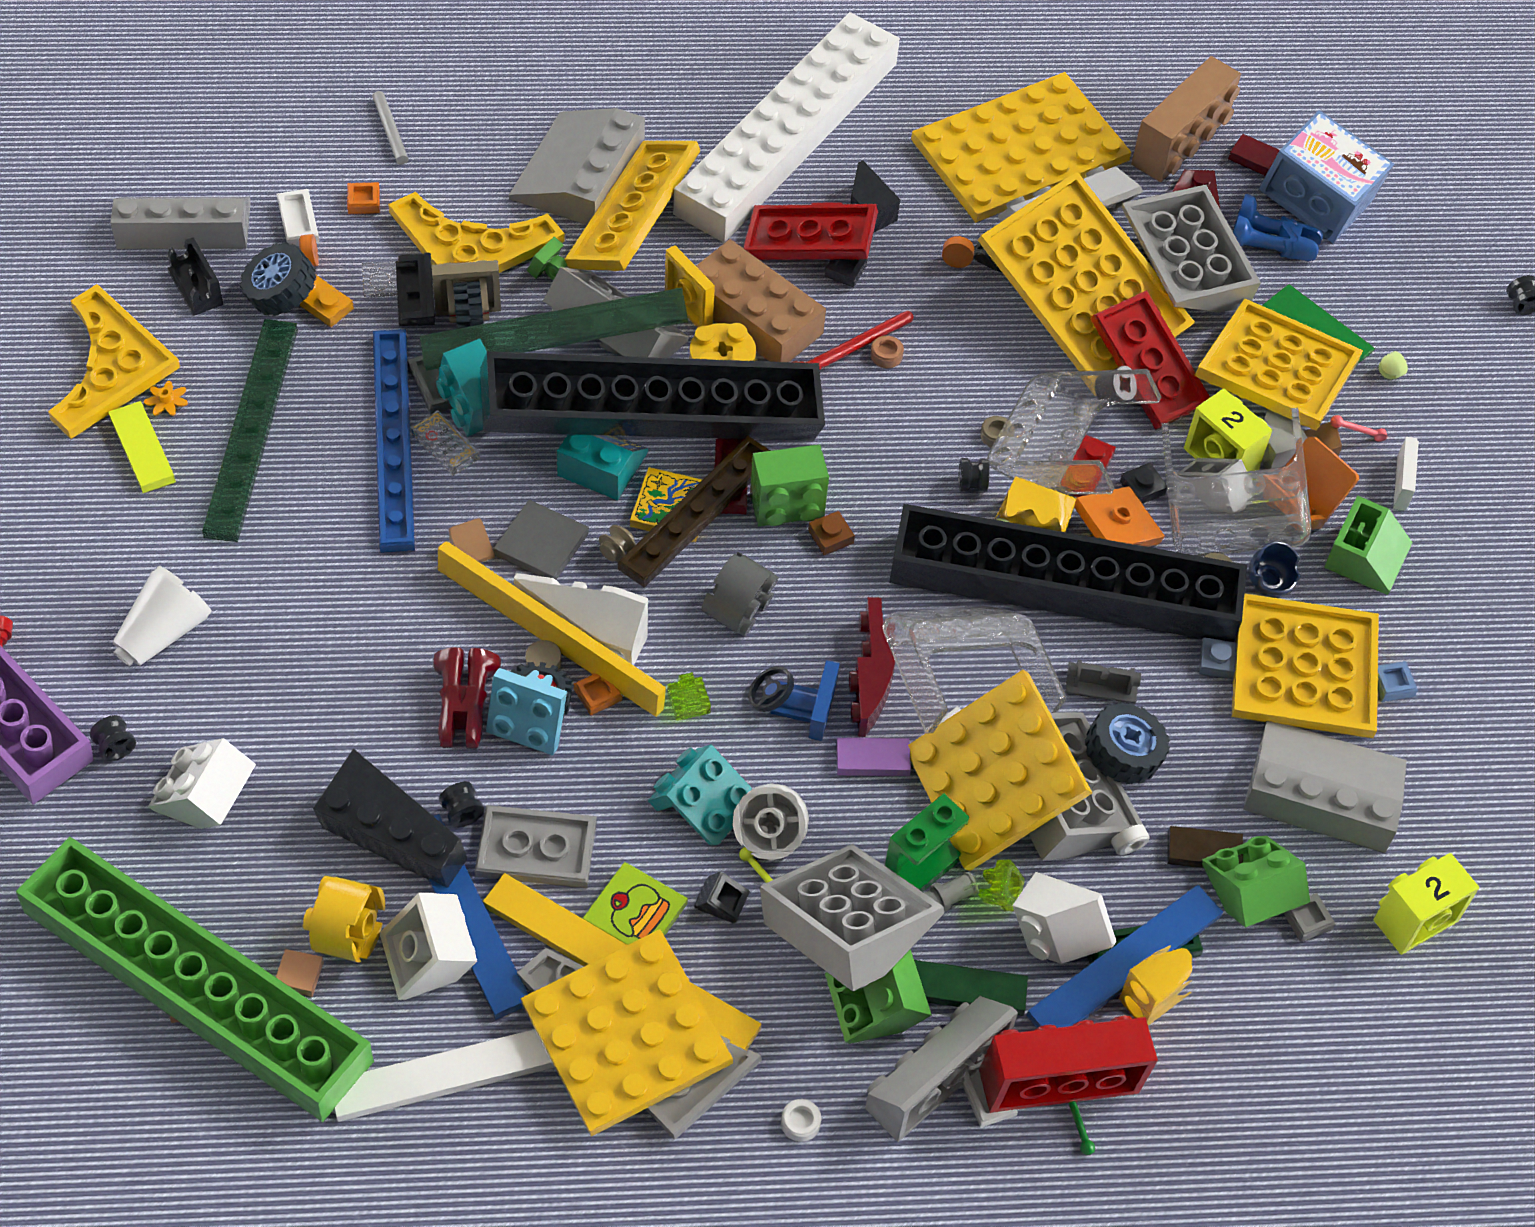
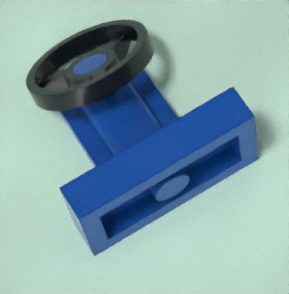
[748,660,840,741]

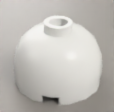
[733,783,809,860]

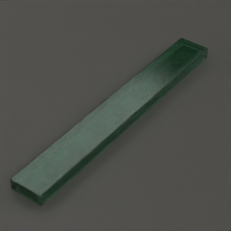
[420,287,688,371]
[202,319,298,542]

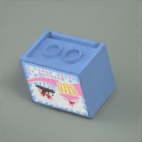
[1259,110,1395,244]

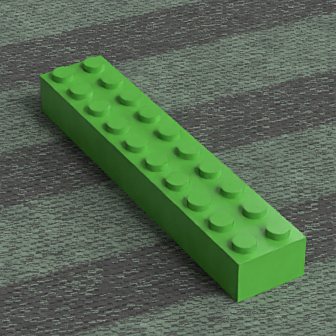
[16,836,374,1122]

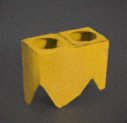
[994,476,1076,532]
[1119,945,1192,1026]

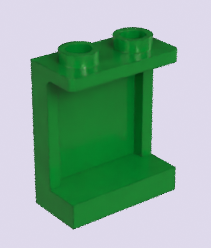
[885,793,969,892]

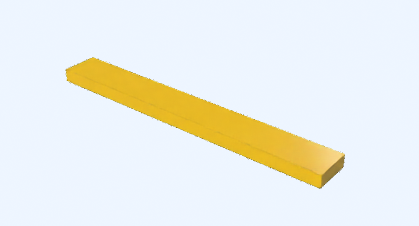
[438,541,666,717]
[483,873,762,1051]

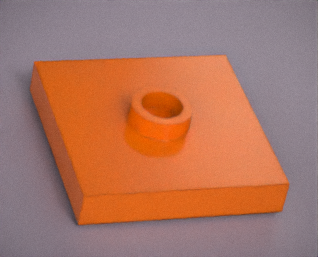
[1074,486,1165,547]

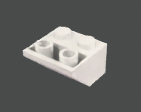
[148,738,256,829]

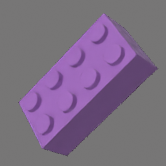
[0,645,94,805]

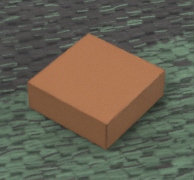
[276,949,324,997]

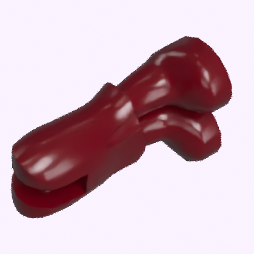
[433,647,501,749]

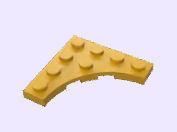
[388,192,565,273]
[48,284,180,439]

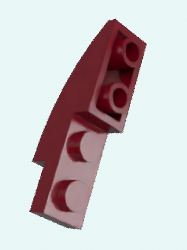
[849,597,898,737]

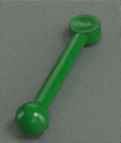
[1068,1101,1096,1155]

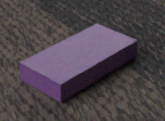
[836,738,911,776]

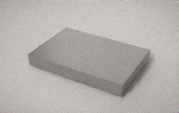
[475,805,597,888]

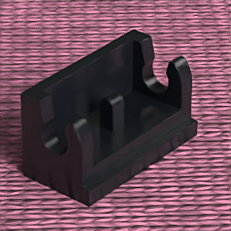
[167,237,224,316]
[395,253,435,326]

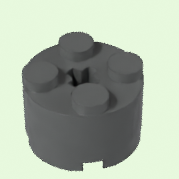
[701,552,779,636]

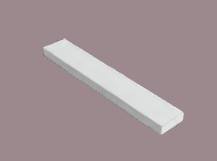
[335,1029,555,1122]

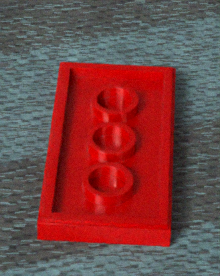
[743,204,878,260]
[1090,290,1210,430]

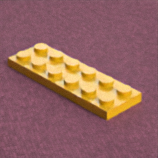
[565,141,701,271]

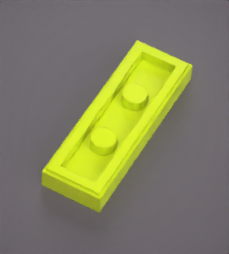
[108,401,176,493]

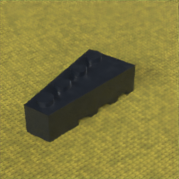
[313,748,468,888]

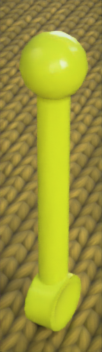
[739,847,773,883]

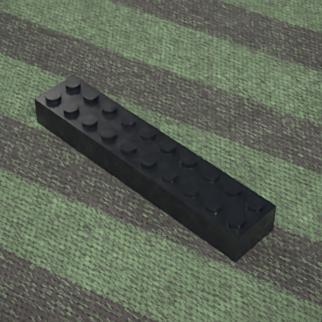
[480,351,825,441]
[889,504,1247,642]

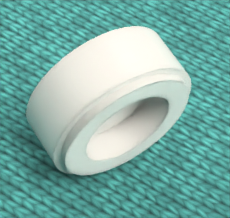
[1111,825,1150,855]
[781,1099,821,1142]

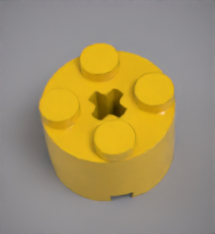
[689,323,756,361]
[303,876,385,962]

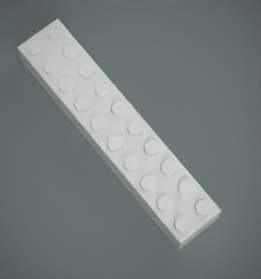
[673,12,900,243]

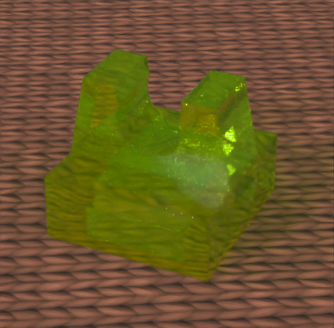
[667,672,711,721]
[978,859,1025,912]

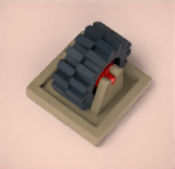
[432,260,501,342]

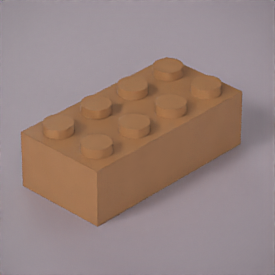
[1131,56,1241,182]
[696,239,826,362]

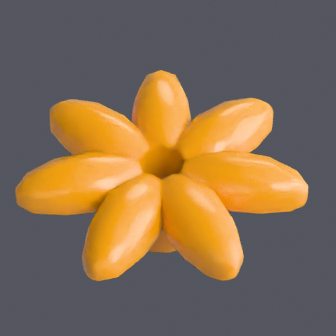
[144,381,188,416]

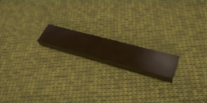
[618,436,771,588]

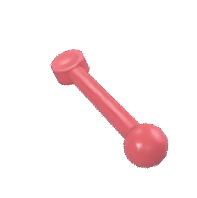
[1330,415,1387,442]

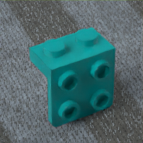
[647,744,752,846]

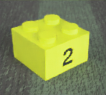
[1183,388,1273,477]
[1373,852,1480,955]

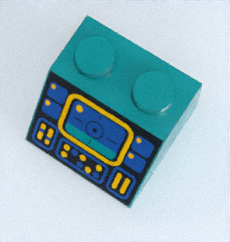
[557,434,648,501]

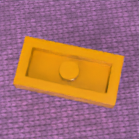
[300,275,354,327]

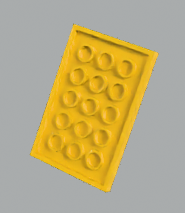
[911,72,1132,223]
[978,171,1195,394]

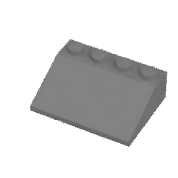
[509,108,645,225]
[1121,185,1261,312]
[1029,712,1143,860]
[1243,721,1407,853]
[760,844,944,991]

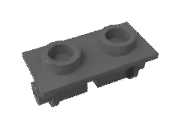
[1065,660,1141,704]

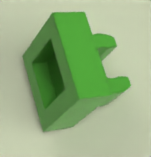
[526,237,567,280]

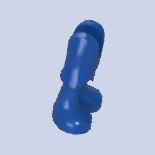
[1232,193,1323,262]

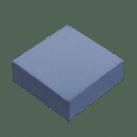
[1378,661,1418,702]

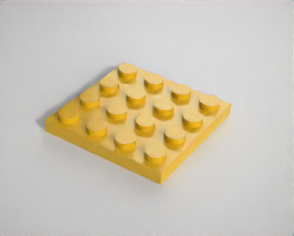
[1195,298,1363,431]
[1231,594,1379,738]
[908,669,1092,871]
[521,929,733,1137]

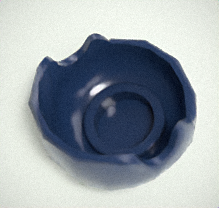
[1248,541,1301,598]

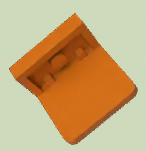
[1256,437,1359,530]

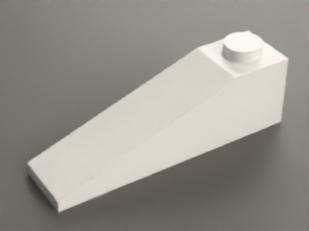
[514,573,648,666]

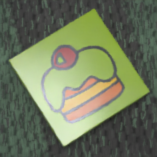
[583,862,688,945]

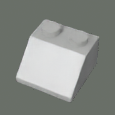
[1012,872,1116,964]
[380,893,477,1000]

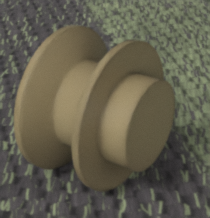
[599,525,636,562]

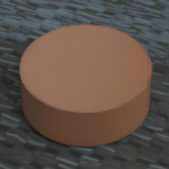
[870,336,904,368]

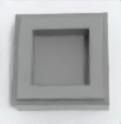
[1284,893,1336,942]

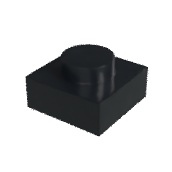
[825,259,868,288]
[1120,463,1168,504]

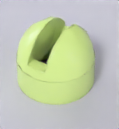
[1379,351,1408,380]

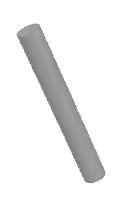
[372,91,408,165]

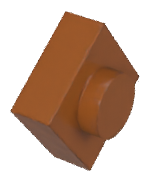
[808,511,855,555]

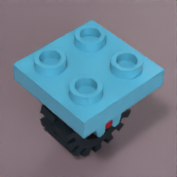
[486,662,573,755]

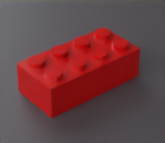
[979,1015,1158,1113]

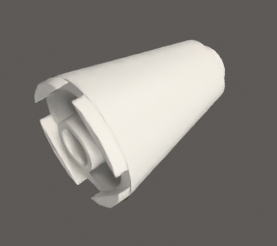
[112,566,212,666]

